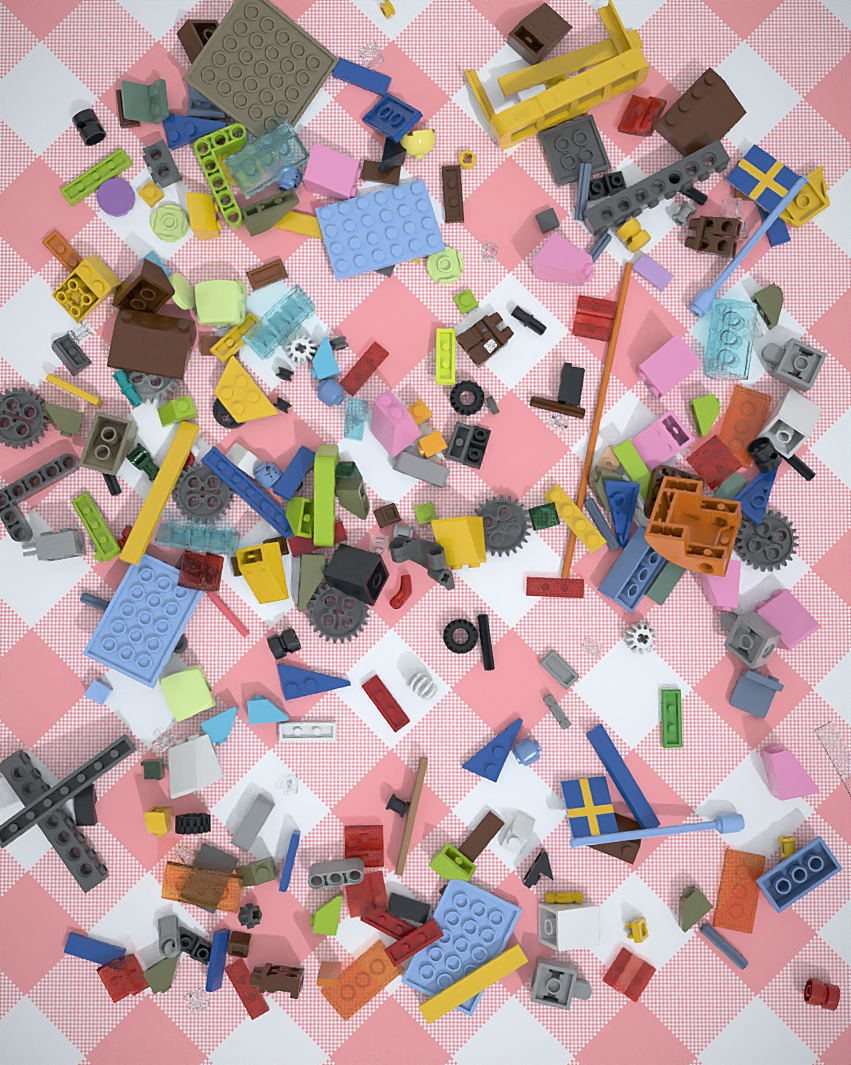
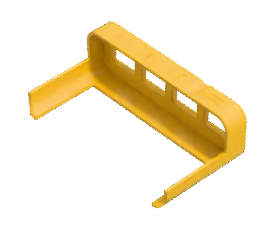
[464,0,650,150]

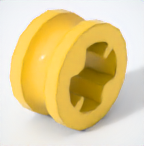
[379,0,396,19]
[459,150,476,170]

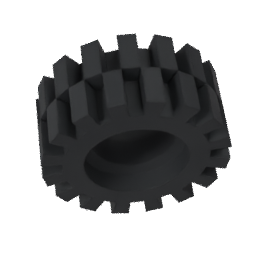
[450,380,485,416]
[443,619,478,654]
[175,813,211,835]

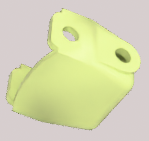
[195,280,247,327]
[159,664,216,723]

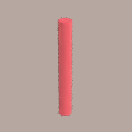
[207,590,250,638]

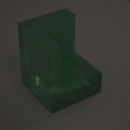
[335,461,363,486]
[528,502,560,531]
[140,758,165,780]

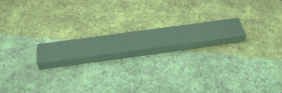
[645,469,747,606]

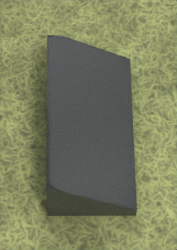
[51,333,92,377]
[444,422,475,464]

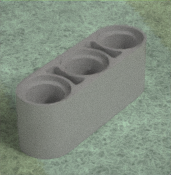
[392,451,450,488]
[230,794,275,853]
[308,858,364,889]

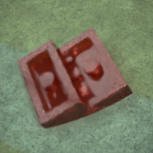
[617,95,667,137]
[571,295,616,342]
[686,435,743,490]
[177,550,224,592]
[344,825,384,867]
[345,870,389,918]
[602,947,657,1003]
[96,953,150,1004]

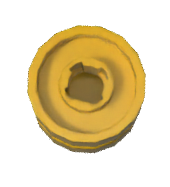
[616,217,652,254]

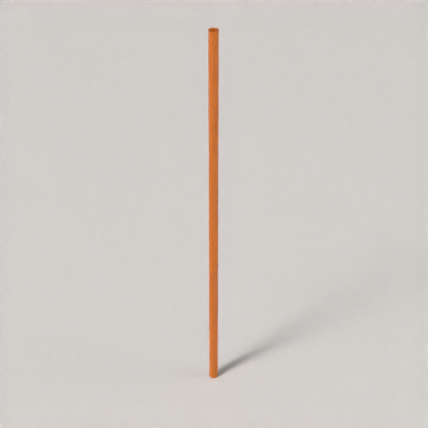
[561,262,633,578]

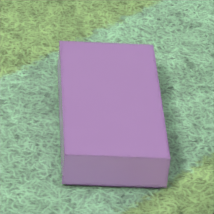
[632,253,674,292]

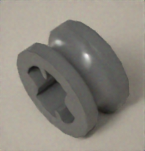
[330,336,349,351]

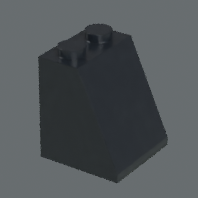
[323,543,390,606]

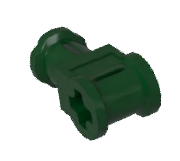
[126,443,160,482]

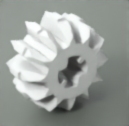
[285,333,317,366]
[625,622,658,655]
[406,671,439,702]

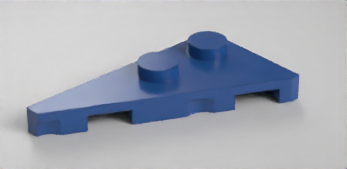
[163,114,229,150]
[733,468,778,527]
[603,479,640,548]
[277,663,351,701]
[462,718,523,783]

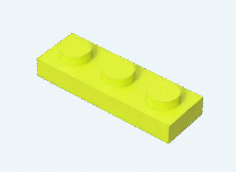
[436,328,456,385]

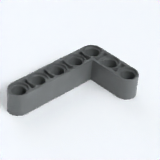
[0,453,80,543]

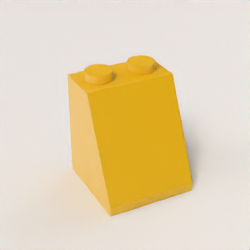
[431,516,487,570]

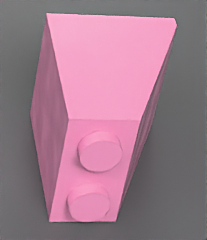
[303,142,363,201]
[531,232,594,286]
[636,334,703,399]
[370,389,422,458]
[697,560,741,611]
[753,588,821,650]
[761,744,820,801]

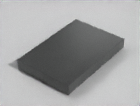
[179,843,239,914]

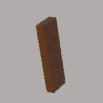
[441,165,464,224]
[457,810,505,863]

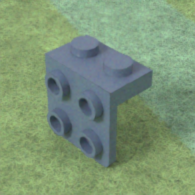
[186,84,226,119]
[729,668,784,718]

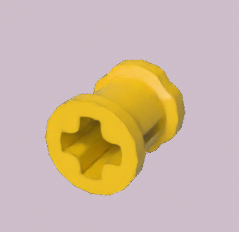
[778,836,796,859]

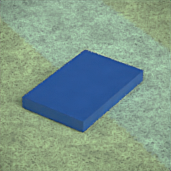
[362,93,423,143]

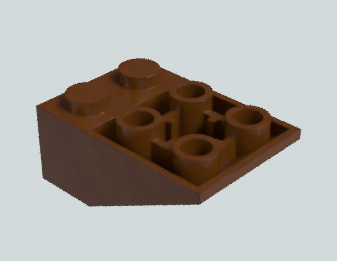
[507,3,573,66]

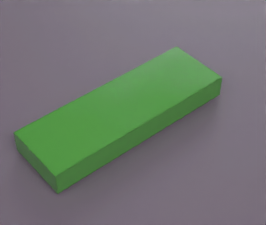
[661,689,683,748]

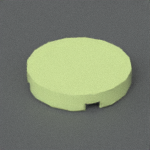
[151,204,189,243]
[427,247,464,285]
[168,272,196,310]

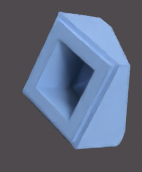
[84,679,113,705]

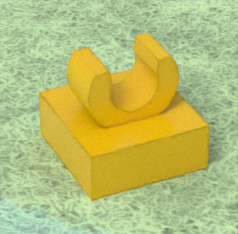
[625,917,649,943]

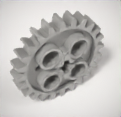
[119,369,181,404]

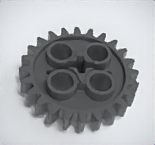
[0,387,51,449]
[172,462,236,524]
[474,495,532,557]
[735,510,799,572]
[307,584,370,644]

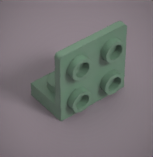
[120,78,169,125]

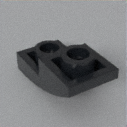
[588,171,627,202]
[462,425,491,470]
[74,784,98,826]
[385,892,431,924]
[172,927,212,965]

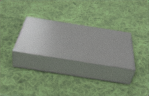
[539,649,580,690]

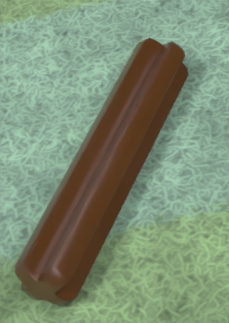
[530,396,586,419]

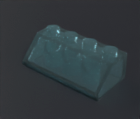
[222,120,310,200]
[241,284,317,361]
[703,299,758,380]
[154,520,240,555]

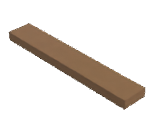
[395,757,428,876]

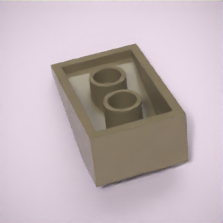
[78,411,139,476]

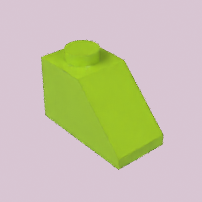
[688,393,721,439]
[157,395,199,427]
[285,497,314,538]
[428,842,477,881]
[310,892,343,936]

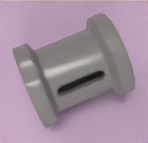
[672,201,697,227]
[393,523,414,540]

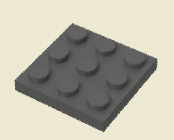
[538,114,611,188]

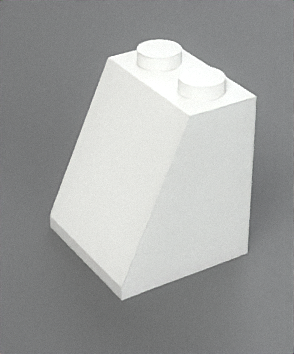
[757,388,823,459]
[169,733,224,799]
[538,902,600,952]

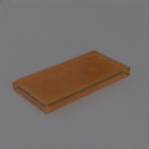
[712,385,773,469]
[712,848,766,934]
[161,861,244,914]
[320,939,405,1022]

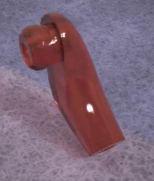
[389,575,413,609]

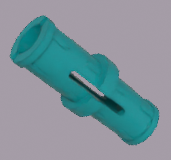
[112,369,144,408]

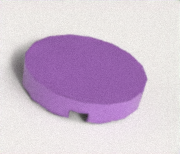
[97,178,136,217]

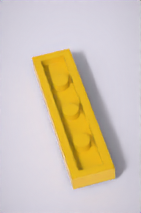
[543,483,607,555]

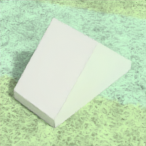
[226,442,264,480]

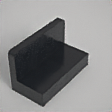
[557,362,585,406]

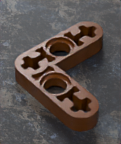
[643,465,705,519]

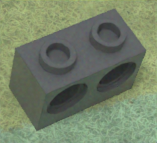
[142,139,182,188]

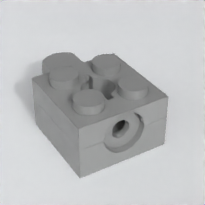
[761,338,827,392]
[21,528,87,562]
[720,611,782,669]
[529,956,592,1011]

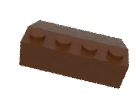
[654,67,747,157]
[107,308,197,380]

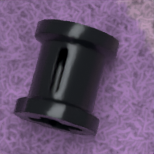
[385,793,410,818]

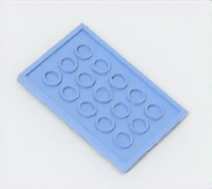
[315,179,445,281]
[82,553,208,689]
[401,879,522,1017]

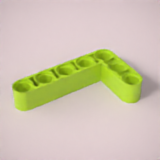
[194,123,248,230]
[314,444,339,547]

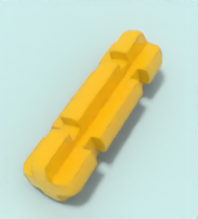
[545,892,584,904]

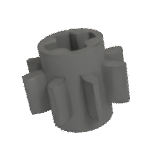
[237,903,262,929]

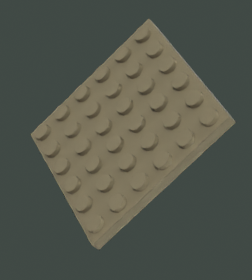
[182,0,339,153]

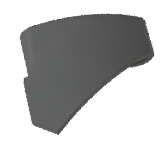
[389,538,455,591]

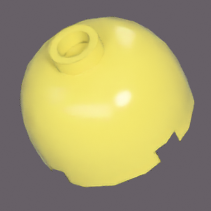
[399,129,436,159]

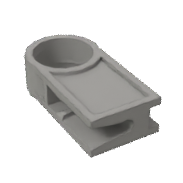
[158,915,181,958]

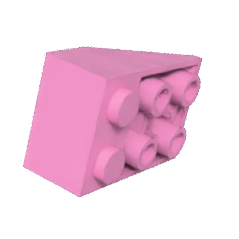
[630,409,695,473]

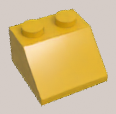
[185,192,223,241]

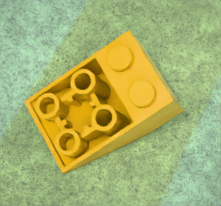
[52,254,122,324]
[235,542,289,604]

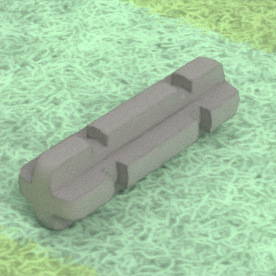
[543,694,571,730]

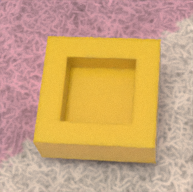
[137,181,165,208]

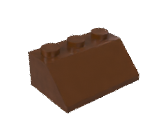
[176,19,219,64]
[112,258,175,314]
[587,812,642,865]

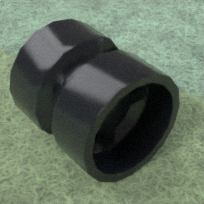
[72,109,107,146]
[747,436,782,473]
[267,627,302,660]

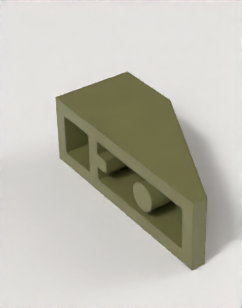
[240,188,300,237]
[297,552,328,612]

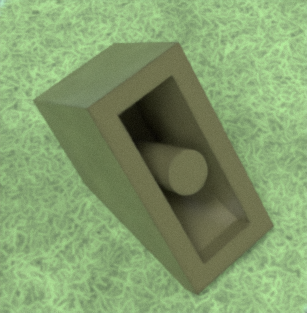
[750,282,784,330]
[41,402,84,438]
[589,465,623,512]
[335,478,370,520]
[235,856,278,887]
[678,885,714,933]
[143,950,182,995]

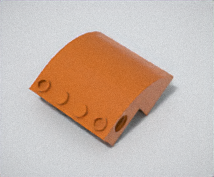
[644,476,742,577]

